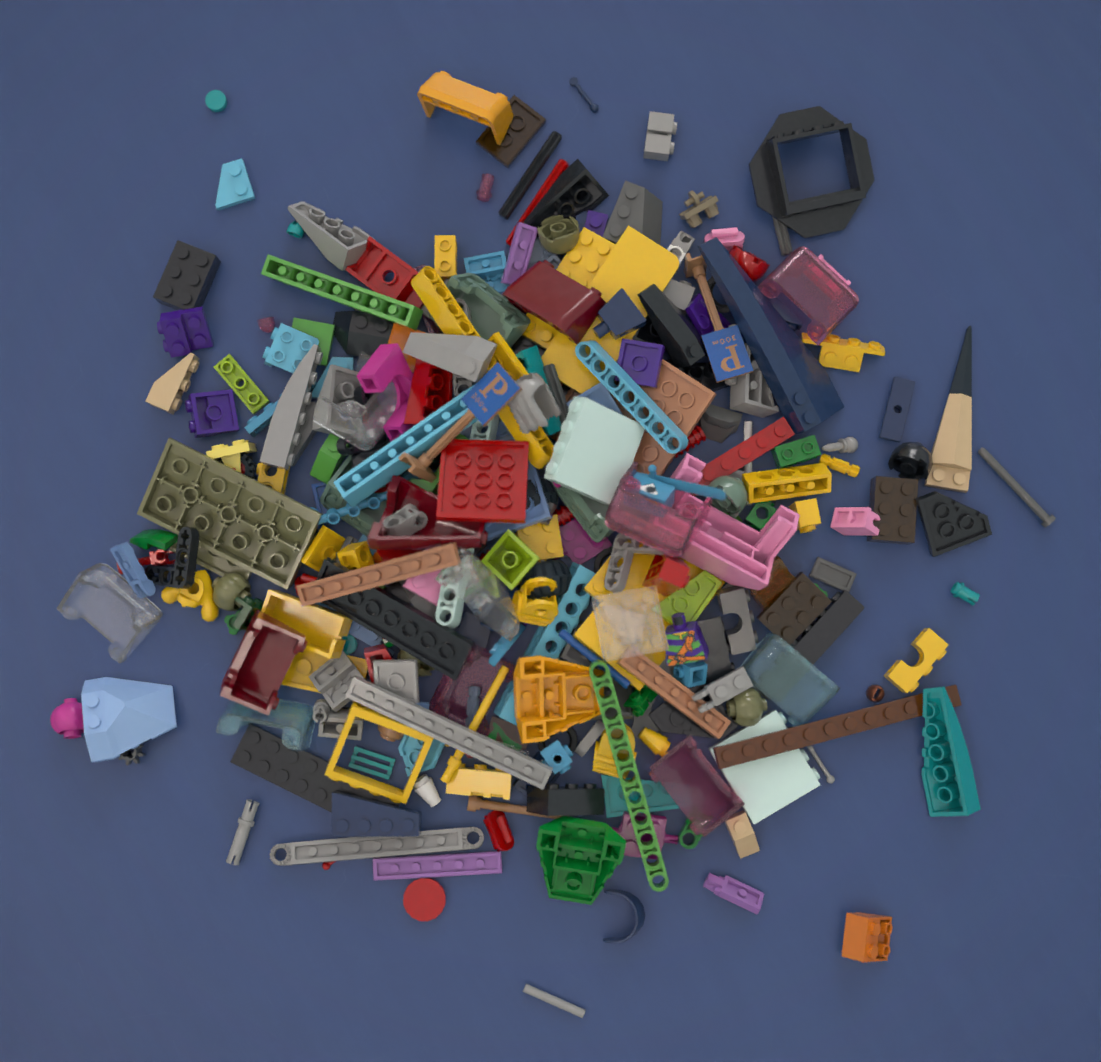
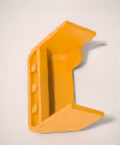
[417,71,514,145]

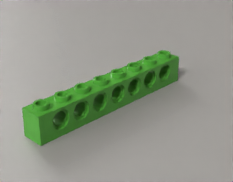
[261,254,423,331]

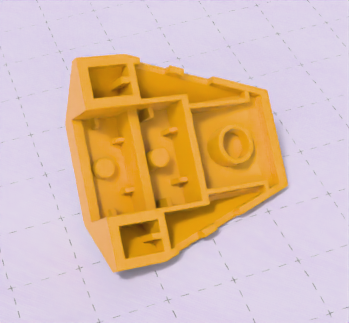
[513,655,604,744]

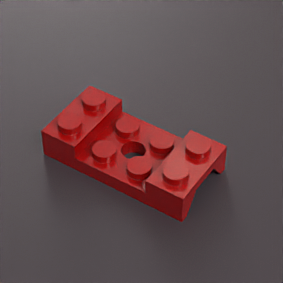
[345,236,424,309]

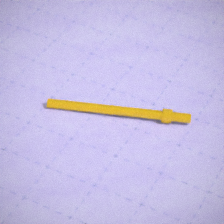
[440,665,509,784]

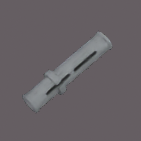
[226,799,260,865]

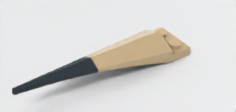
[924,325,972,493]

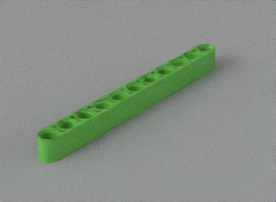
[589,659,669,892]

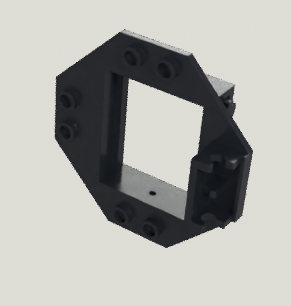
[748,106,875,238]

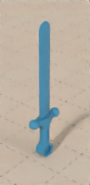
[626,465,726,500]

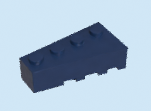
[332,791,421,837]

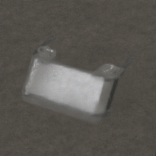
[313,351,397,450]

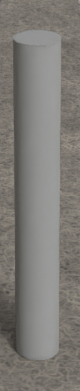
[523,984,585,1018]

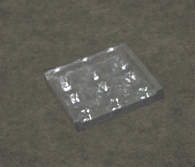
[591,585,669,662]

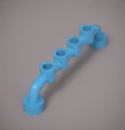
[310,471,420,525]

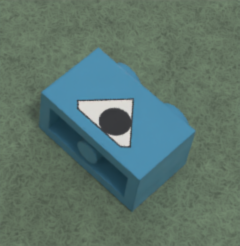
[623,473,676,518]

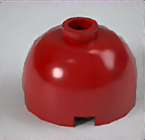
[729,245,770,282]

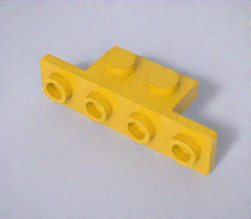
[801,331,886,372]

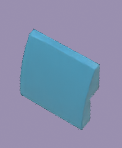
[464,251,509,294]

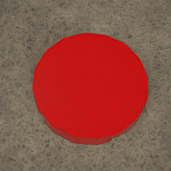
[403,877,446,921]

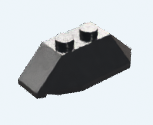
[333,311,394,359]

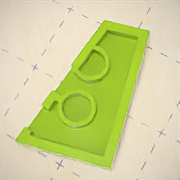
[650,570,722,625]

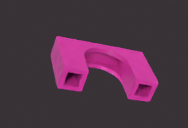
[356,343,415,442]

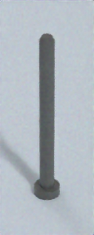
[978,447,1056,528]

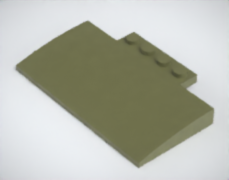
[137,438,322,590]

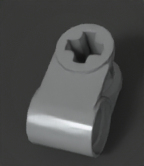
[383,504,428,536]

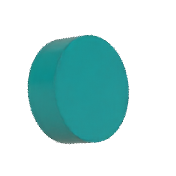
[205,90,227,112]
[342,634,358,655]

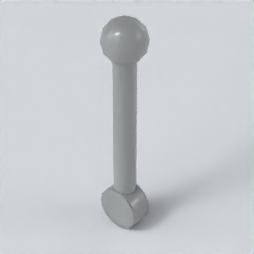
[807,745,835,784]

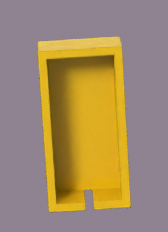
[261,590,353,659]

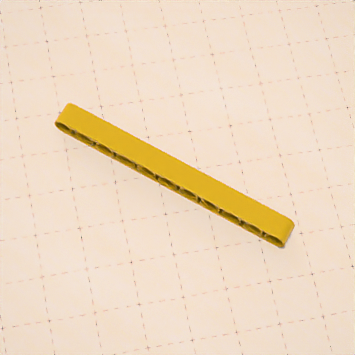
[411,266,554,469]

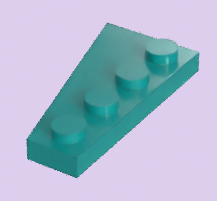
[601,774,692,818]

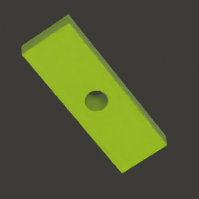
[214,354,270,415]

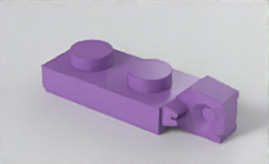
[703,873,764,914]

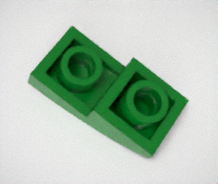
[130,529,178,551]

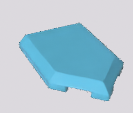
[398,734,445,777]

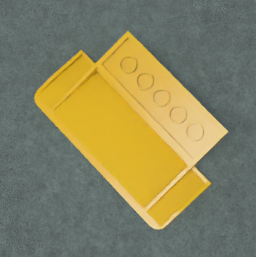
[522,225,679,394]

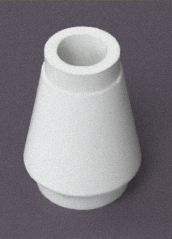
[413,774,441,807]

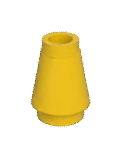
[638,727,671,756]

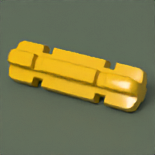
[819,454,860,477]

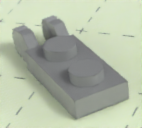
[691,666,753,713]

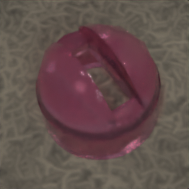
[257,317,275,333]

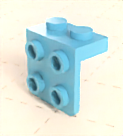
[262,323,319,374]

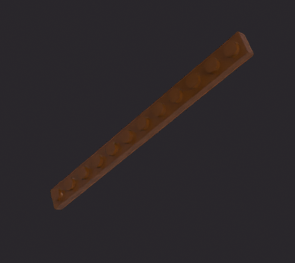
[713,684,962,769]

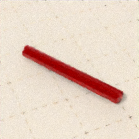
[506,159,569,247]

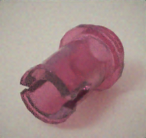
[476,173,495,202]

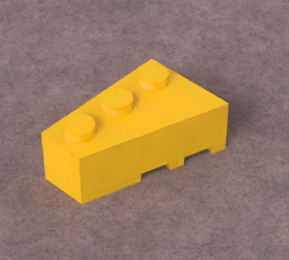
[446,763,512,800]

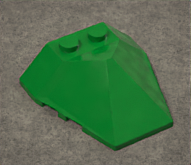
[536,816,626,905]

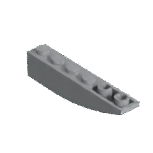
[260,344,323,470]

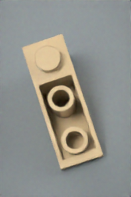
[145,353,199,415]

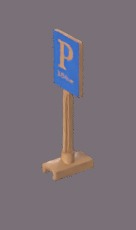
[684,253,754,383]
[399,362,522,483]

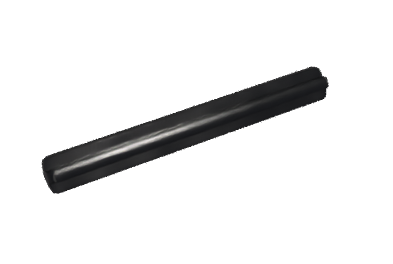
[499,131,562,219]

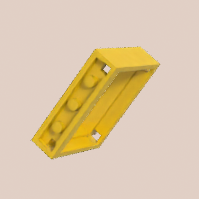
[325,701,434,804]

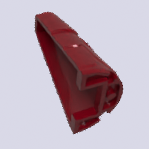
[367,475,488,550]

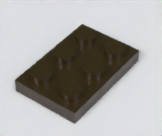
[756,571,832,647]

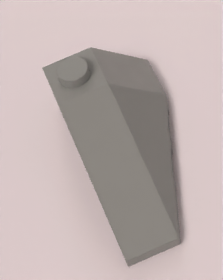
[288,201,375,271]

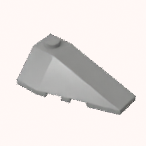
[403,332,497,383]

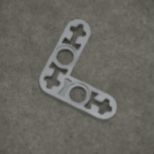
[604,531,671,594]

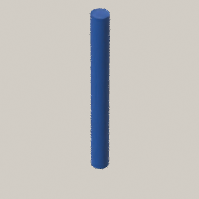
[558,629,631,689]

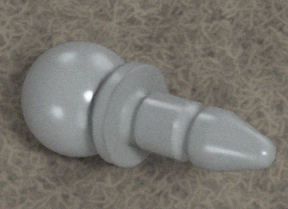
[822,437,858,453]

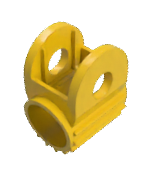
[510,577,558,627]
[592,723,637,779]

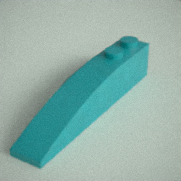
[921,687,981,817]

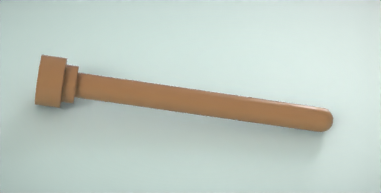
[467,795,570,819]

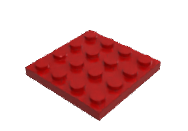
[436,439,529,524]

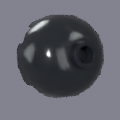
[888,442,933,482]

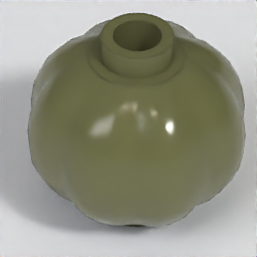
[212,572,252,611]
[726,688,767,727]

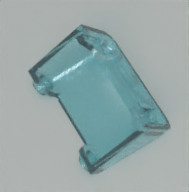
[740,633,840,726]
[216,699,315,751]

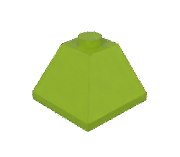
[481,529,540,590]

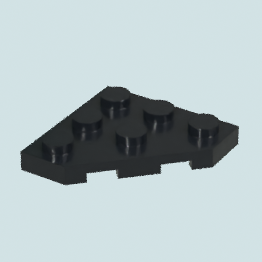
[915,491,992,557]
[648,684,738,739]

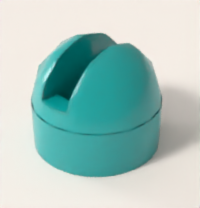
[286,221,304,238]

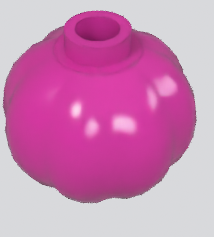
[50,698,84,739]

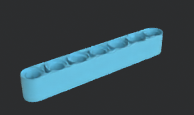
[575,340,688,454]

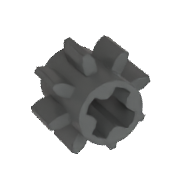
[118,744,146,766]

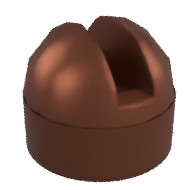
[866,685,884,702]

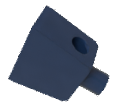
[593,288,646,340]

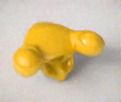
[161,570,219,622]

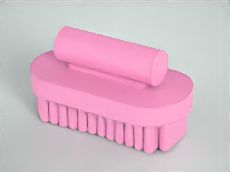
[704,227,745,251]

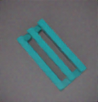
[348,746,396,780]

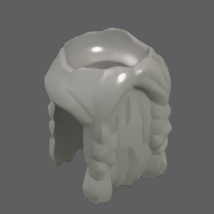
[507,373,561,434]

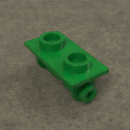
[623,685,658,717]

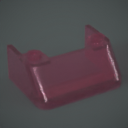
[605,461,713,557]

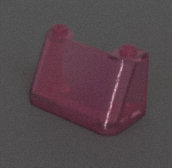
[758,246,859,346]
[429,643,516,736]
[648,735,745,837]

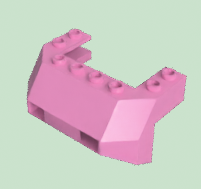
[646,453,800,590]

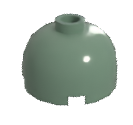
[706,476,748,518]

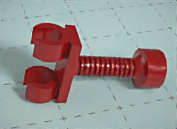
[117,549,175,574]

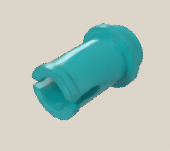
[950,582,980,606]

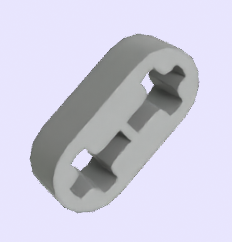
[574,720,605,757]

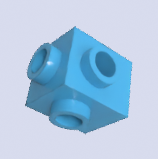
[673,661,708,688]
[540,739,574,774]

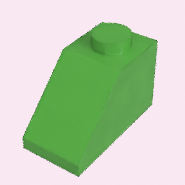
[310,433,349,485]

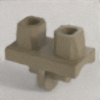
[679,190,719,228]

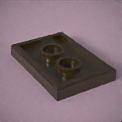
[476,95,546,168]

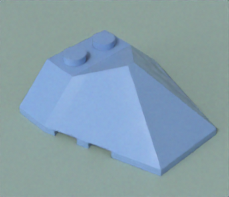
[81,677,177,763]

